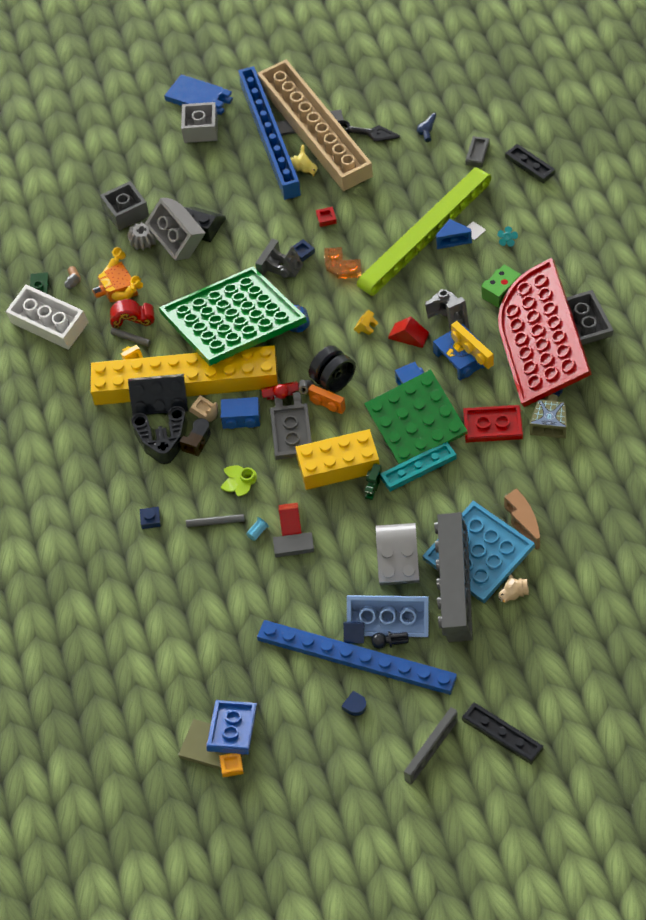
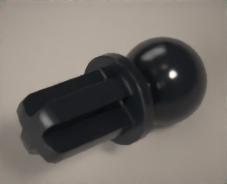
[371,631,409,649]

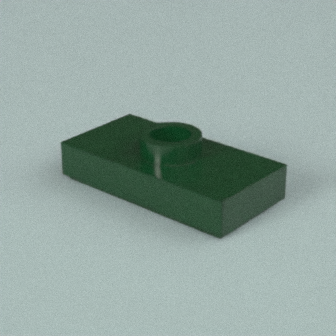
[30,272,49,294]

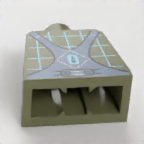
[530,394,567,439]

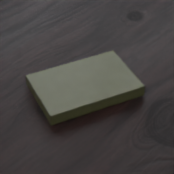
[178,719,252,770]

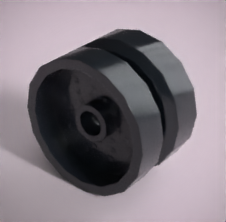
[308,345,356,393]

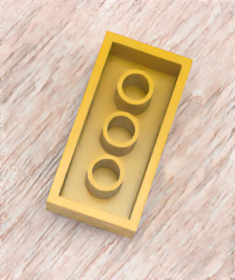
[295,429,380,490]

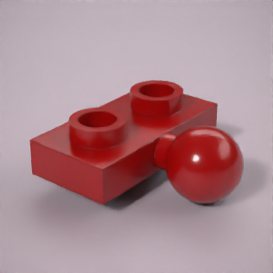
[260,381,299,400]

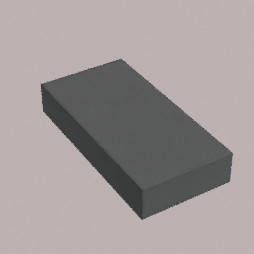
[465,136,490,167]
[273,532,314,558]

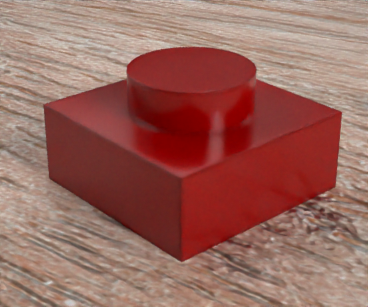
[316,206,337,227]

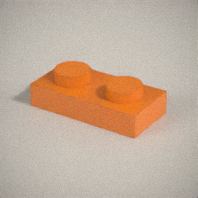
[308,384,346,414]

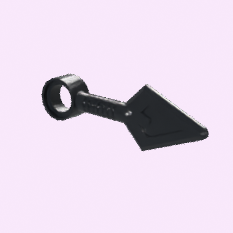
[338,120,400,142]

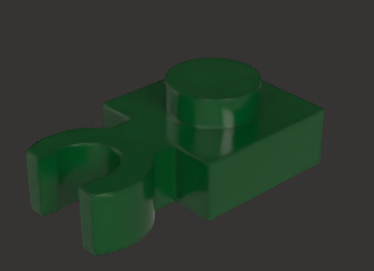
[364,463,382,500]

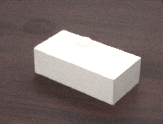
[6,285,89,350]

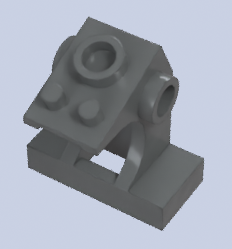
[255,238,303,278]
[425,289,469,331]

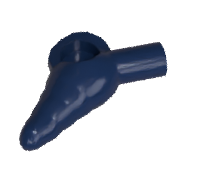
[417,113,436,142]

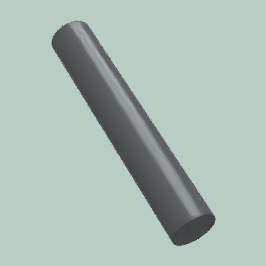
[111,328,151,347]

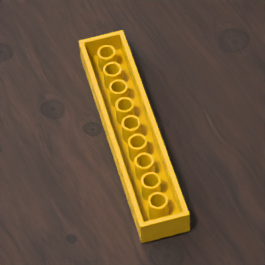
[91,345,278,405]

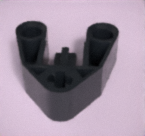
[131,406,187,464]

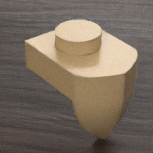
[189,395,218,422]

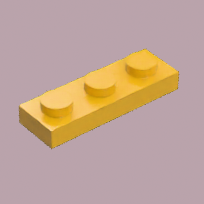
[451,321,494,369]

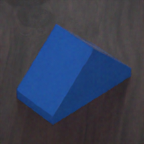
[436,219,472,249]

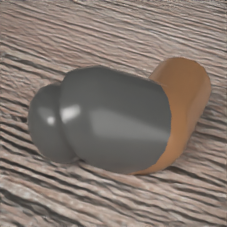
[64,266,81,289]

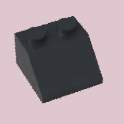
[184,207,226,243]

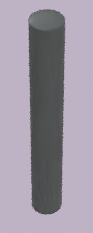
[186,514,245,527]

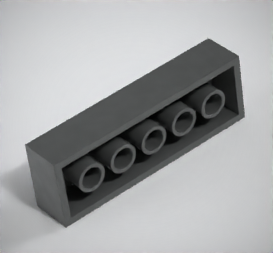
[434,512,473,642]

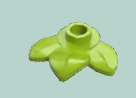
[221,465,257,497]

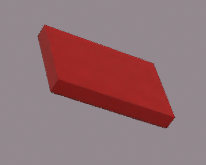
[463,405,523,443]

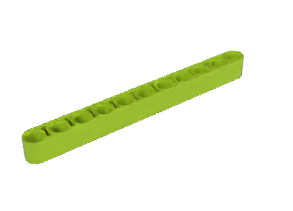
[357,167,492,296]

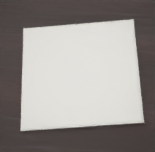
[467,222,486,240]

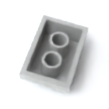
[145,198,205,260]
[376,523,420,585]

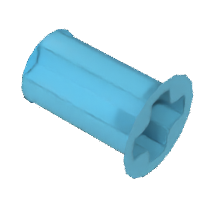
[246,517,269,541]

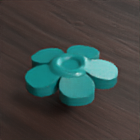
[497,226,518,247]

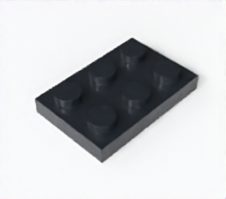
[128,374,189,416]

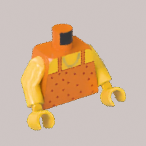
[92,247,143,303]

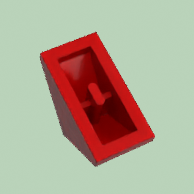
[388,316,429,348]
[278,503,302,536]

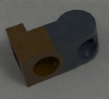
[180,418,211,457]

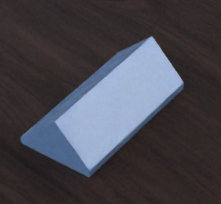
[347,595,429,637]

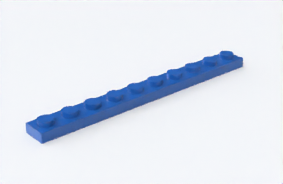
[257,620,457,695]

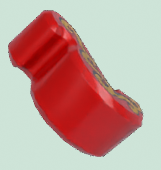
[110,299,155,329]

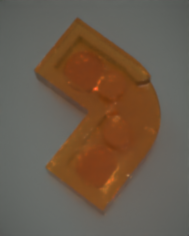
[324,247,361,279]

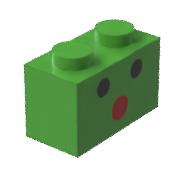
[481,264,521,308]

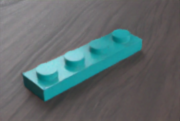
[380,442,457,492]

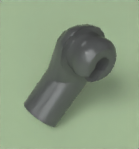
[299,380,315,394]

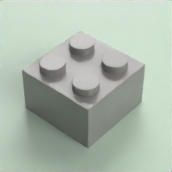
[181,102,218,143]

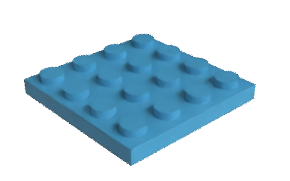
[422,501,535,603]

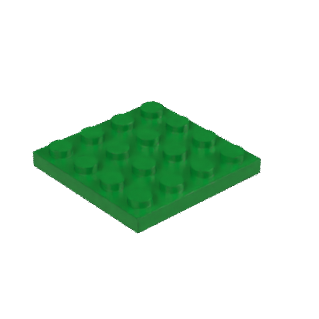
[364,369,468,465]

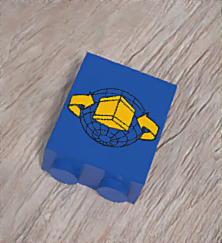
[433,324,485,381]

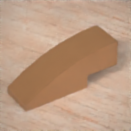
[504,488,540,550]

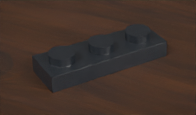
[505,144,555,183]

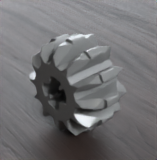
[127,221,157,251]

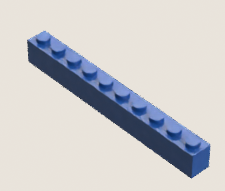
[238,66,301,200]

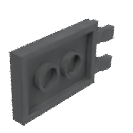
[270,392,312,460]

